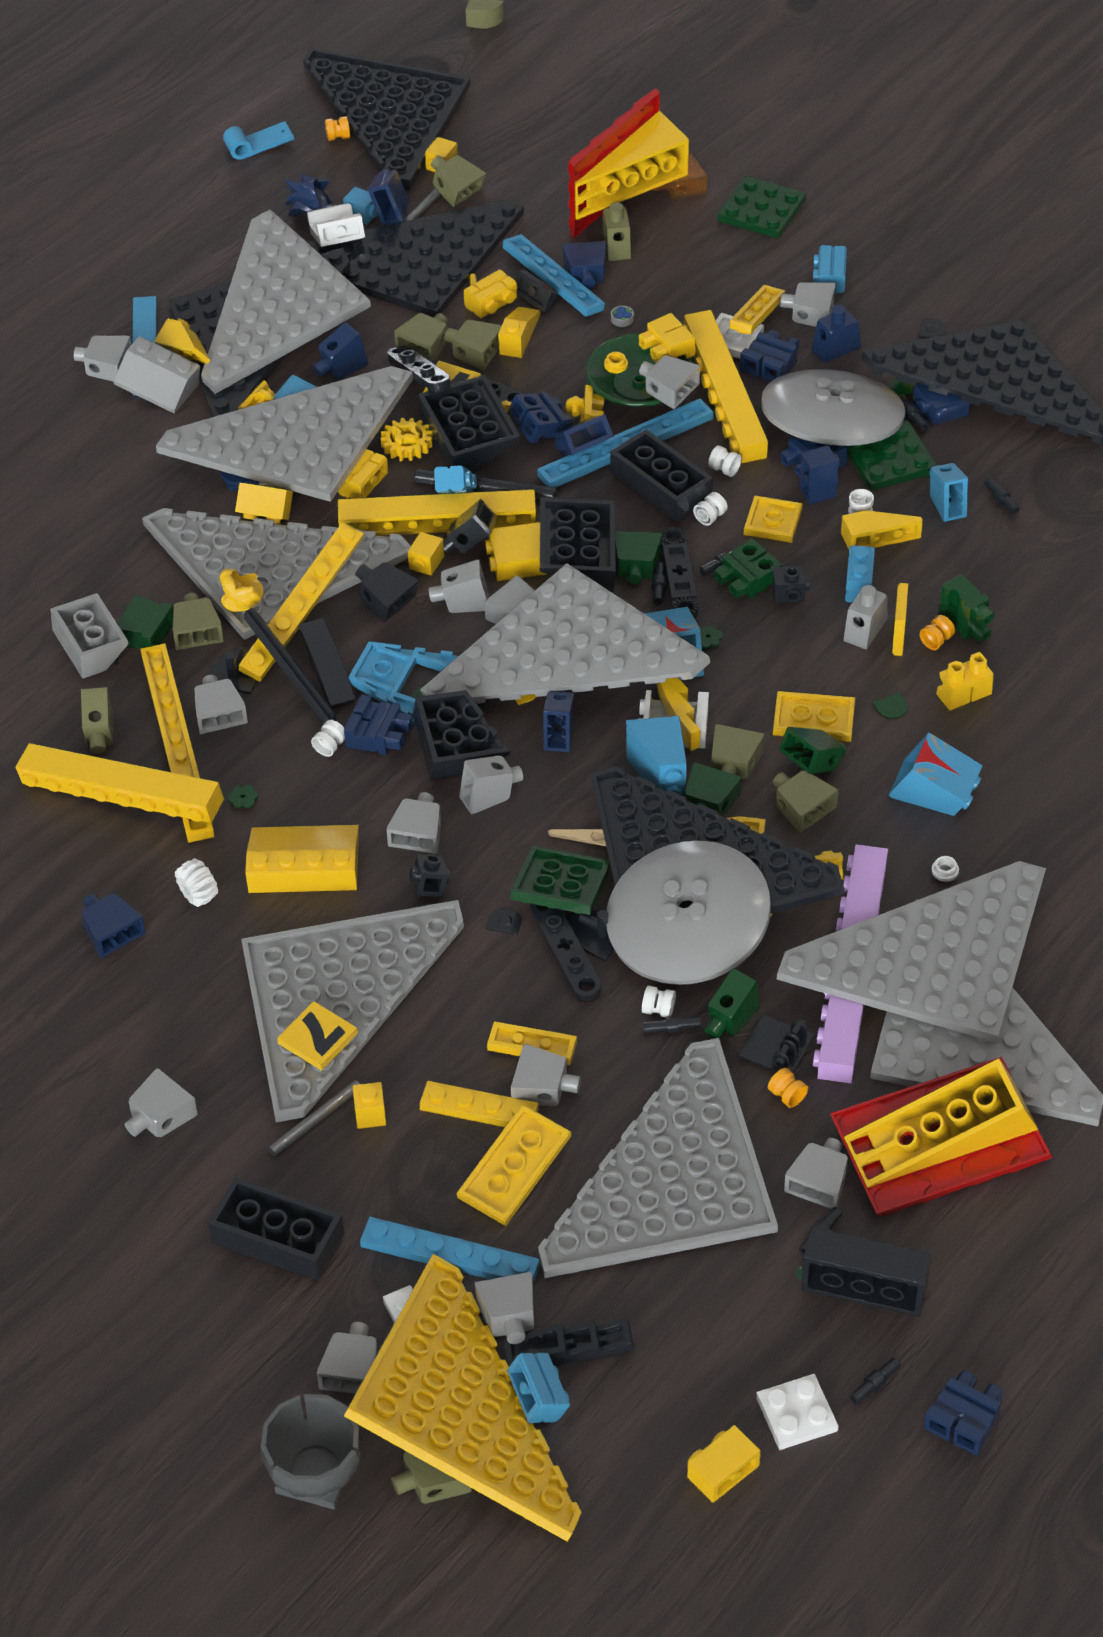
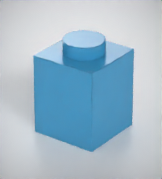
[343,187,378,225]

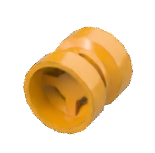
[325,116,350,141]
[919,615,955,650]
[768,1068,808,1108]

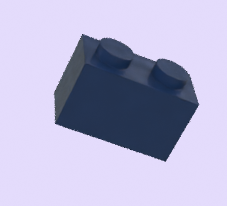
[799,446,840,505]

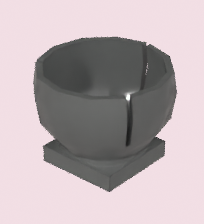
[260,1394,362,1510]

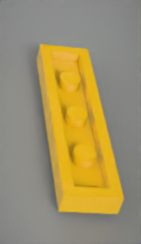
[729,285,785,334]
[420,1081,539,1127]

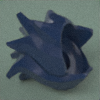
[285,174,333,216]

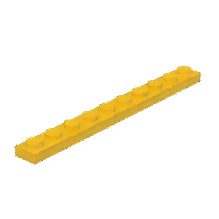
[140,644,214,843]

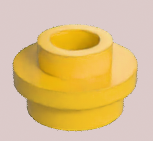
[604,352,628,374]

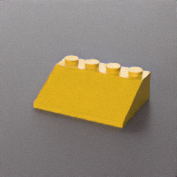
[245,825,359,893]

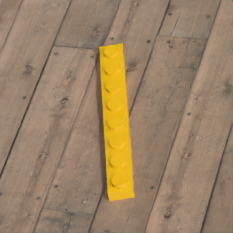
[238,522,364,682]

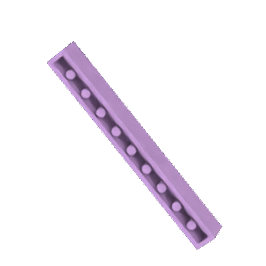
[813,844,888,1084]

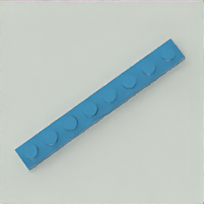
[537,399,713,488]

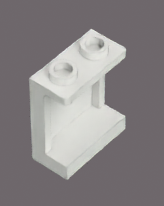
[307,203,365,247]
[639,690,709,748]

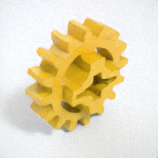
[381,418,433,461]

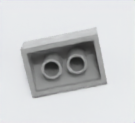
[114,336,200,413]
[50,593,128,679]

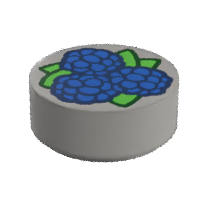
[611,306,634,327]

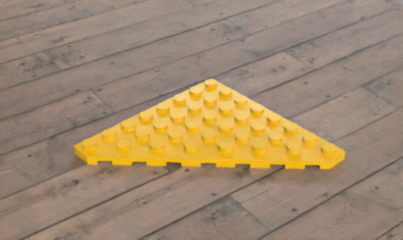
[344,1254,582,1541]

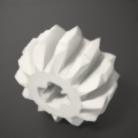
[175,858,218,907]

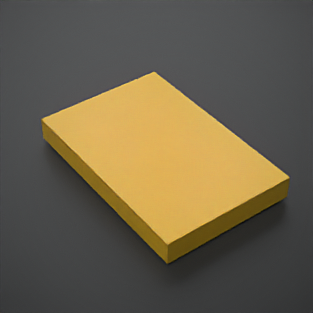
[773,691,855,742]

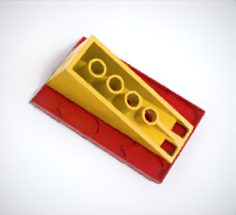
[568,88,689,239]
[830,1056,1053,1217]

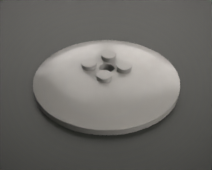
[761,369,905,446]
[606,841,771,985]

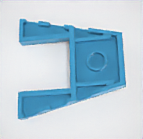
[349,641,459,721]

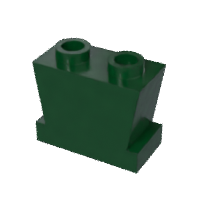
[116,594,174,649]

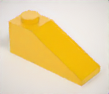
[498,307,541,358]
[154,318,210,364]
[841,510,923,549]

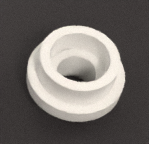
[932,856,959,882]

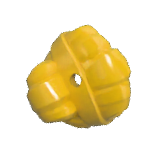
[219,569,264,612]

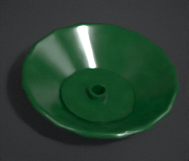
[585,333,692,407]

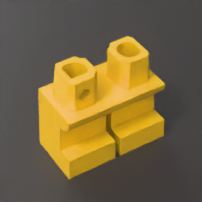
[639,313,695,363]
[936,652,994,711]

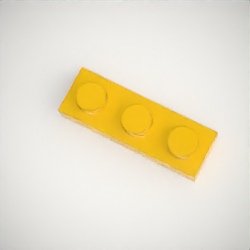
[487,1021,577,1065]

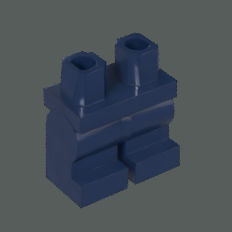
[740,329,799,382]
[507,391,574,443]
[780,437,847,478]
[344,694,414,755]
[924,1370,1003,1456]

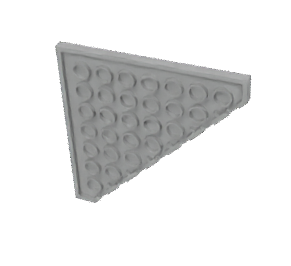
[201,209,371,394]
[156,366,413,502]
[142,508,411,640]
[420,564,711,704]
[777,861,1046,1043]
[870,899,1103,1126]
[241,900,464,1122]
[538,1038,778,1278]

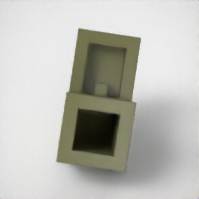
[466,0,504,28]

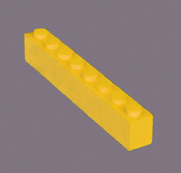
[682,310,768,463]
[338,490,536,536]
[16,743,224,823]

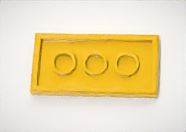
[456,1104,571,1226]

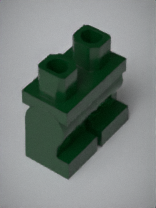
[714,538,783,599]
[938,574,995,643]

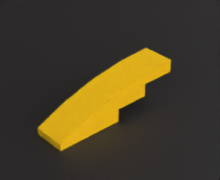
[656,677,700,751]

